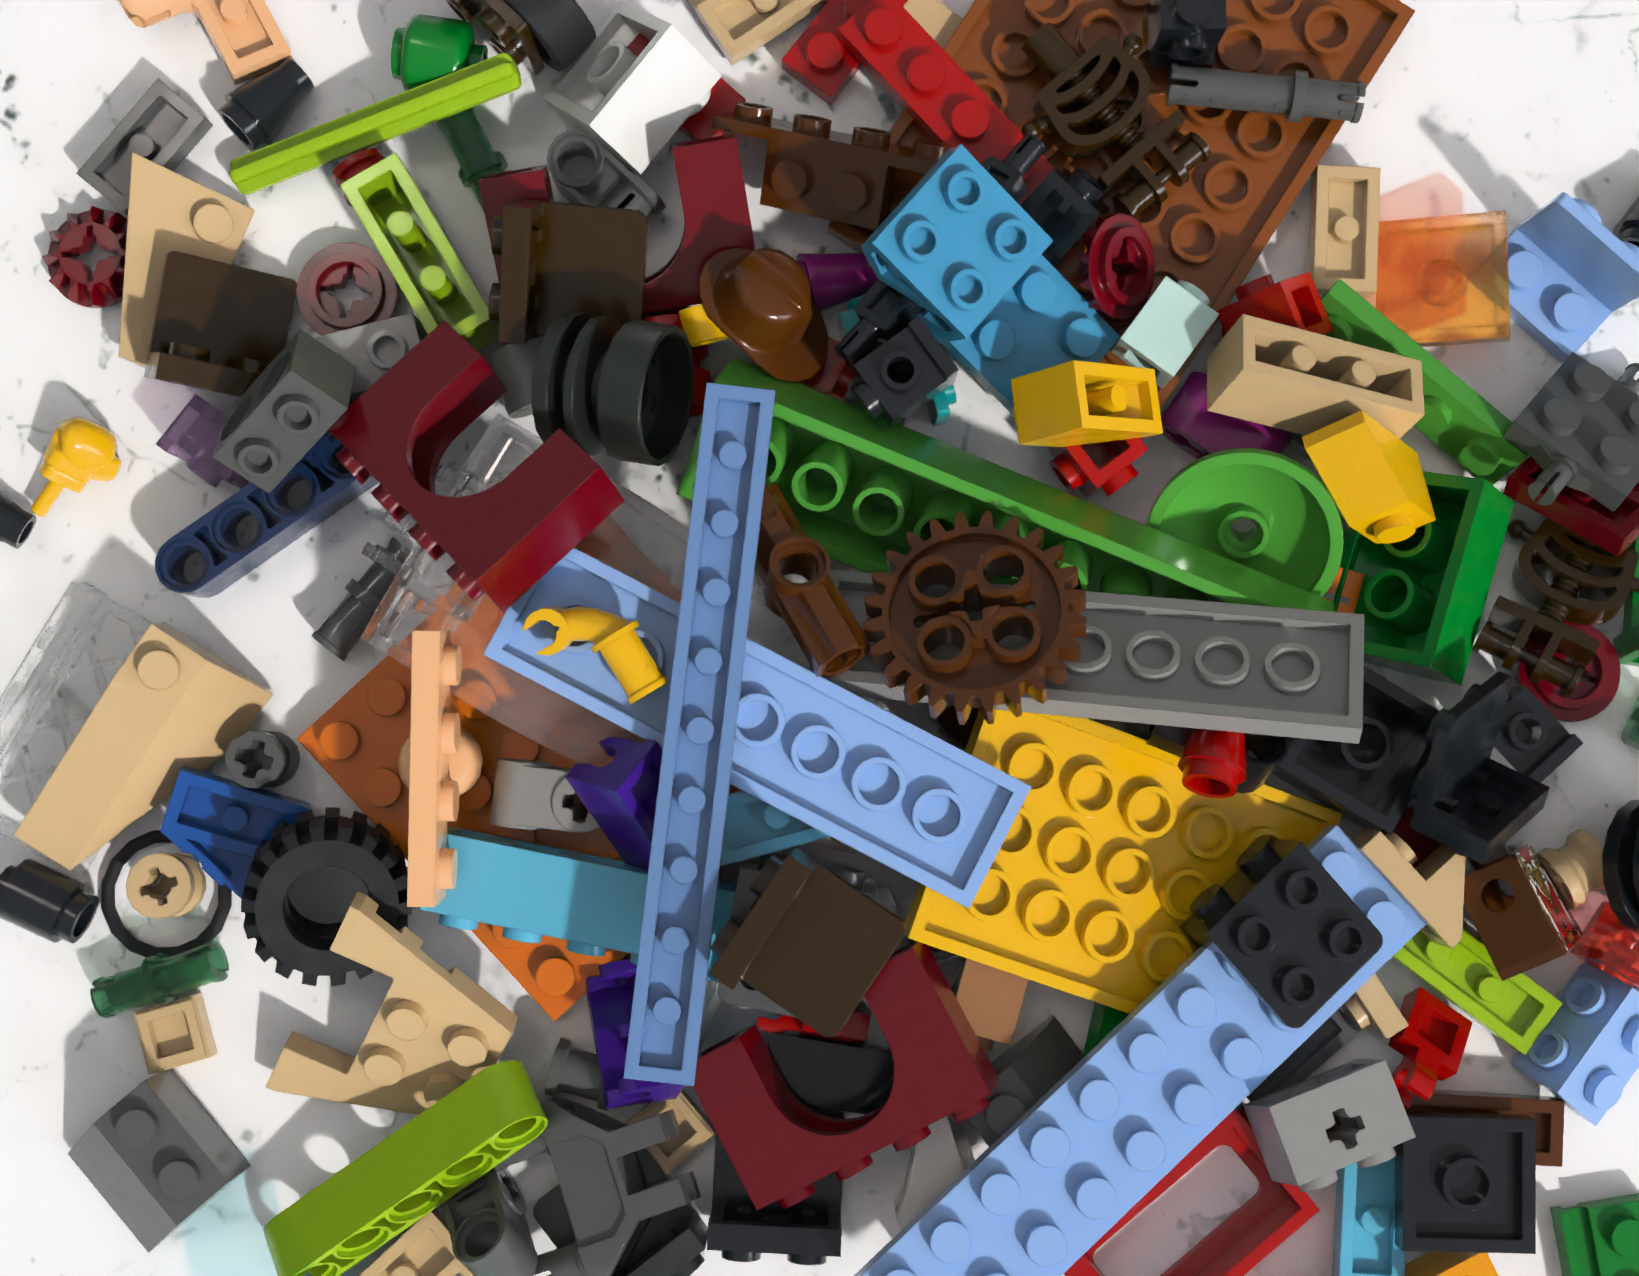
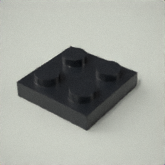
[1395,1112,1536,1254]

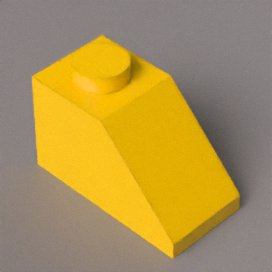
[1011,360,1163,447]
[1302,410,1436,544]

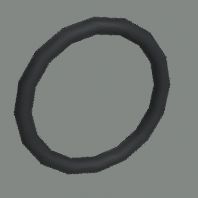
[101,830,232,960]

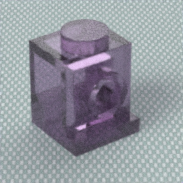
[156,394,251,490]

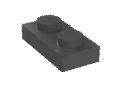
[76,78,213,215]

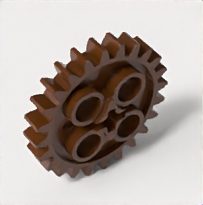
[864,511,1086,725]

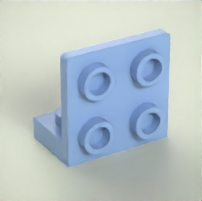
[1468,192,1639,363]

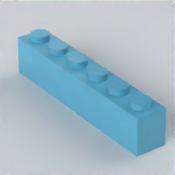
[420,826,737,982]

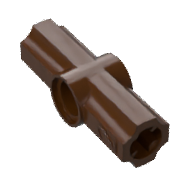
[755,484,871,678]

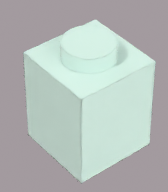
[1111,276,1219,389]

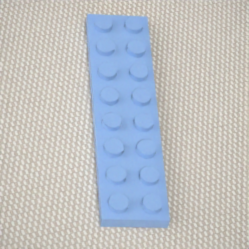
[483,548,1032,908]

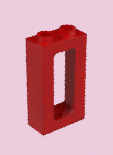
[1064,1103,1320,1276]

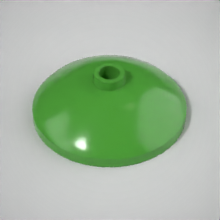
[1147,448,1344,597]

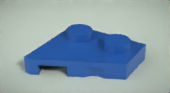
[160,765,310,899]

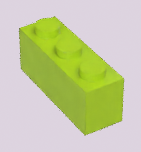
[340,152,499,350]

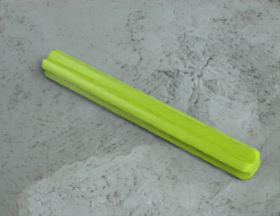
[229,52,521,195]

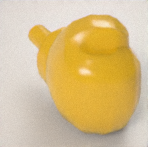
[30,417,122,517]

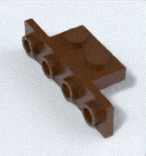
[712,102,952,230]

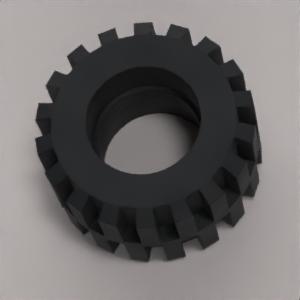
[241,807,412,986]

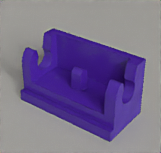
[565,737,663,870]
[585,959,685,1109]

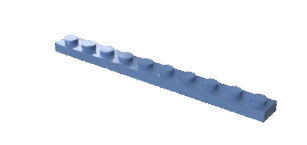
[623,382,775,1086]

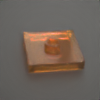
[1376,210,1510,347]

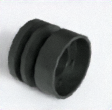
[532,311,694,466]

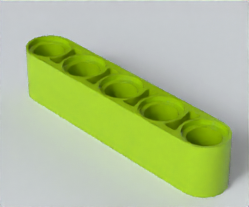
[263,1060,548,1276]

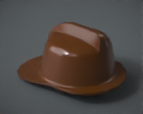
[698,248,828,383]

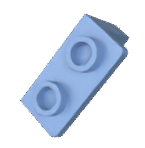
[1512,963,1639,1126]

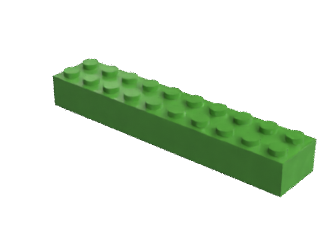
[676,357,1334,612]

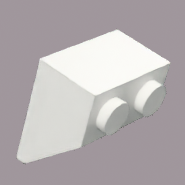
[542,1,722,174]

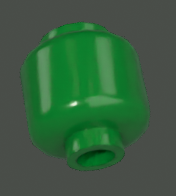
[391,14,488,91]

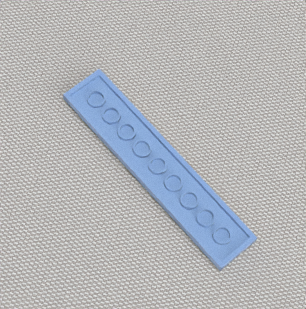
[854,825,1426,1276]

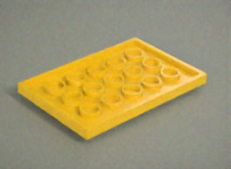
[904,708,1343,1014]

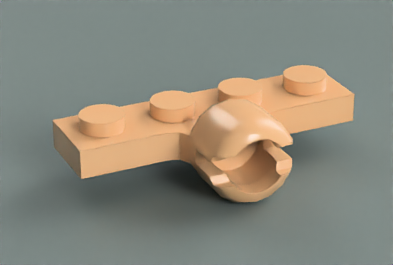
[119,0,293,85]
[397,630,483,907]

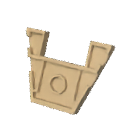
[265,891,518,1115]

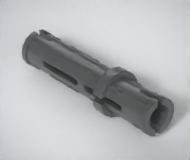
[1165,63,1366,124]

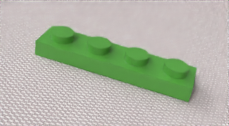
[1321,278,1529,485]

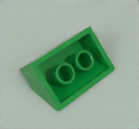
[1333,471,1514,685]

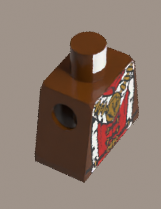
[1464,844,1583,981]

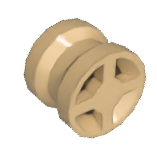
[1536,829,1606,910]
[126,853,206,919]

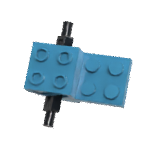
[834,132,1121,415]

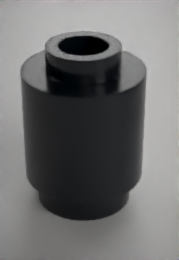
[0,859,99,943]

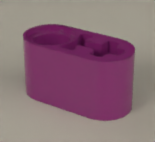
[1161,371,1293,459]

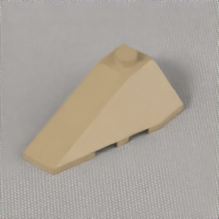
[13,622,274,871]

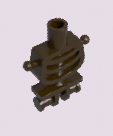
[1021,22,1211,220]
[1472,518,1639,696]

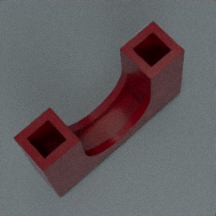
[478,133,755,339]
[328,321,625,613]
[693,941,999,1210]

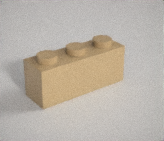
[1207,314,1425,439]

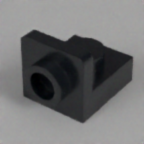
[1021,167,1110,268]

